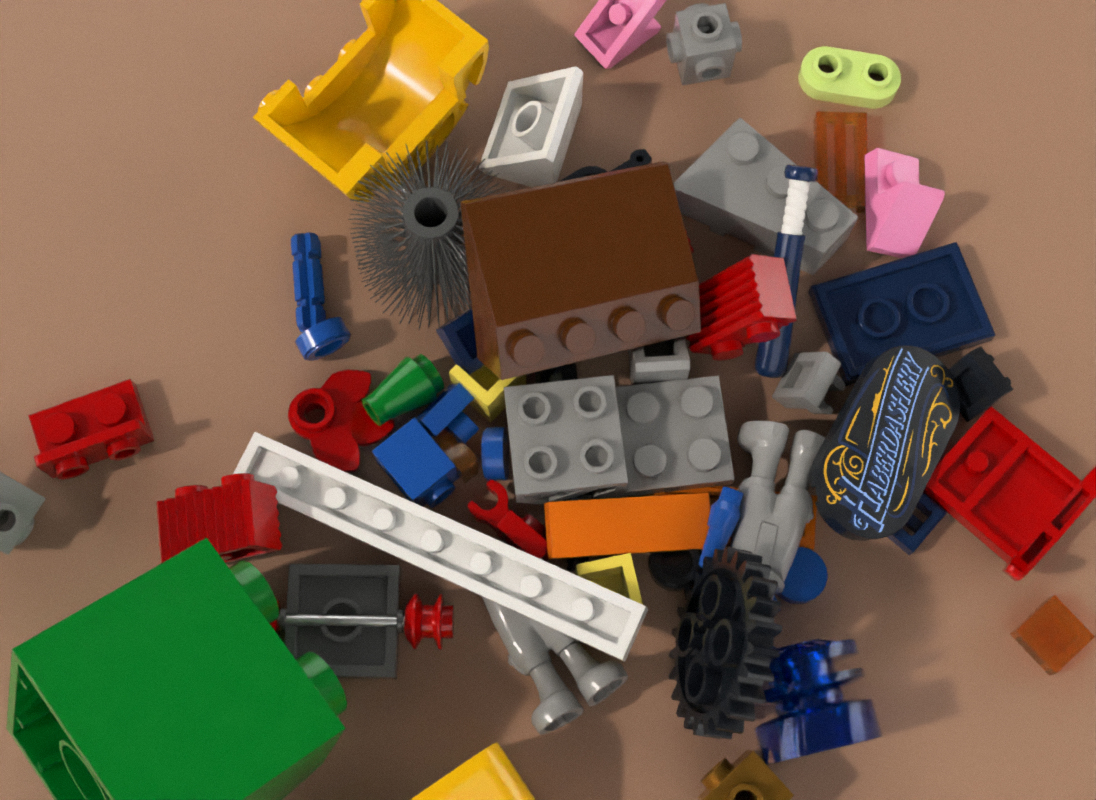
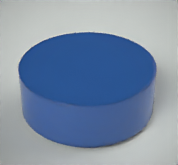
[295,317,351,361]
[481,427,510,481]
[777,547,828,604]

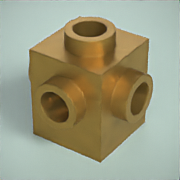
[698,750,794,800]

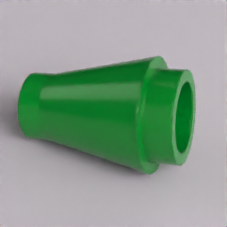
[362,354,444,426]

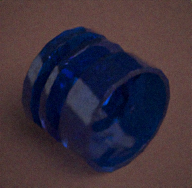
[754,639,883,765]

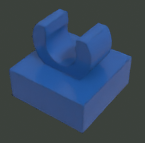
[416,383,479,444]

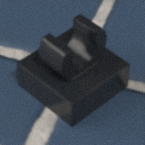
[948,346,1014,422]

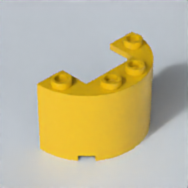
[253,0,489,203]

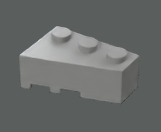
[673,118,858,275]

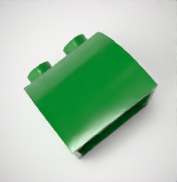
[6,537,347,800]

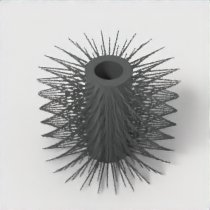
[348,140,509,330]

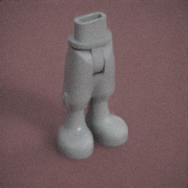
[730,420,825,600]
[481,540,628,735]

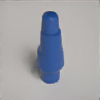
[699,486,744,568]

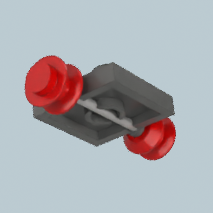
[270,564,454,679]

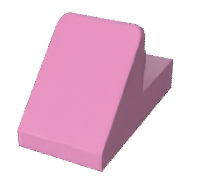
[574,0,666,69]
[865,148,945,258]

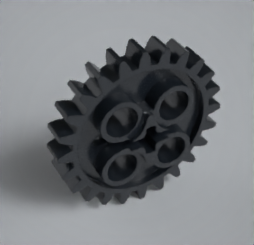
[669,547,782,739]

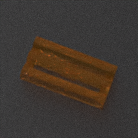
[813,111,868,213]

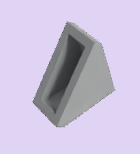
[628,336,690,385]

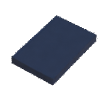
[808,242,996,386]

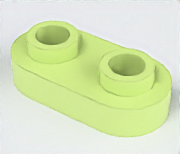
[798,46,901,109]

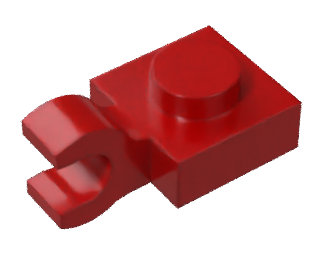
[467,479,548,562]

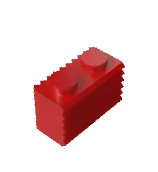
[686,254,797,361]
[156,473,283,563]

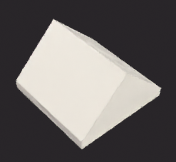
[478,66,583,187]

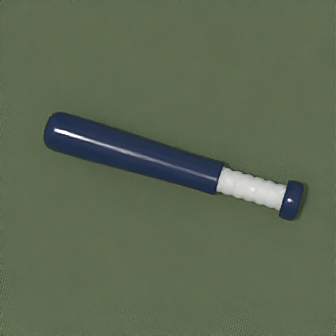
[755,164,818,378]

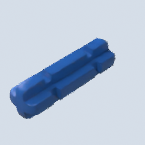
[291,232,326,333]

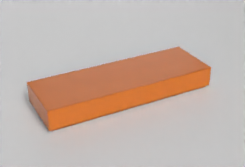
[544,493,710,560]

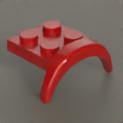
[923,406,1096,581]

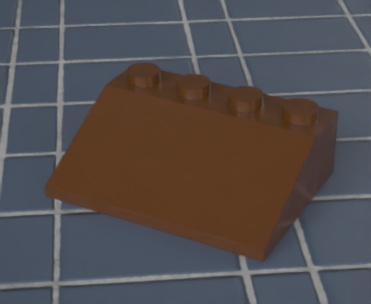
[460,161,701,380]

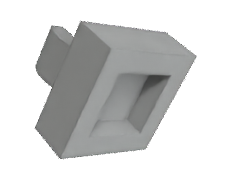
[772,352,845,415]

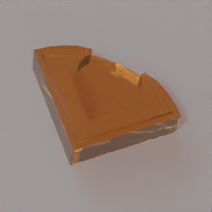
[434,431,479,484]

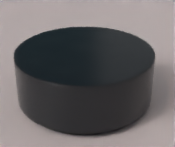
[648,550,703,592]

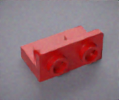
[28,379,154,480]

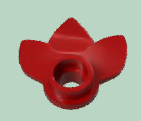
[288,369,395,472]

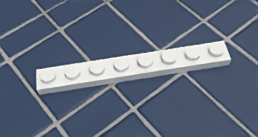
[233,432,648,662]

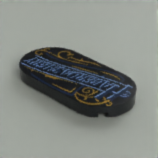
[810,345,960,541]

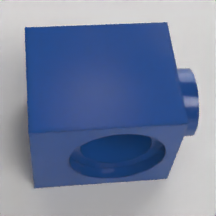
[372,417,459,508]

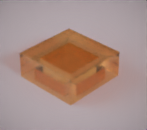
[1010,595,1095,676]

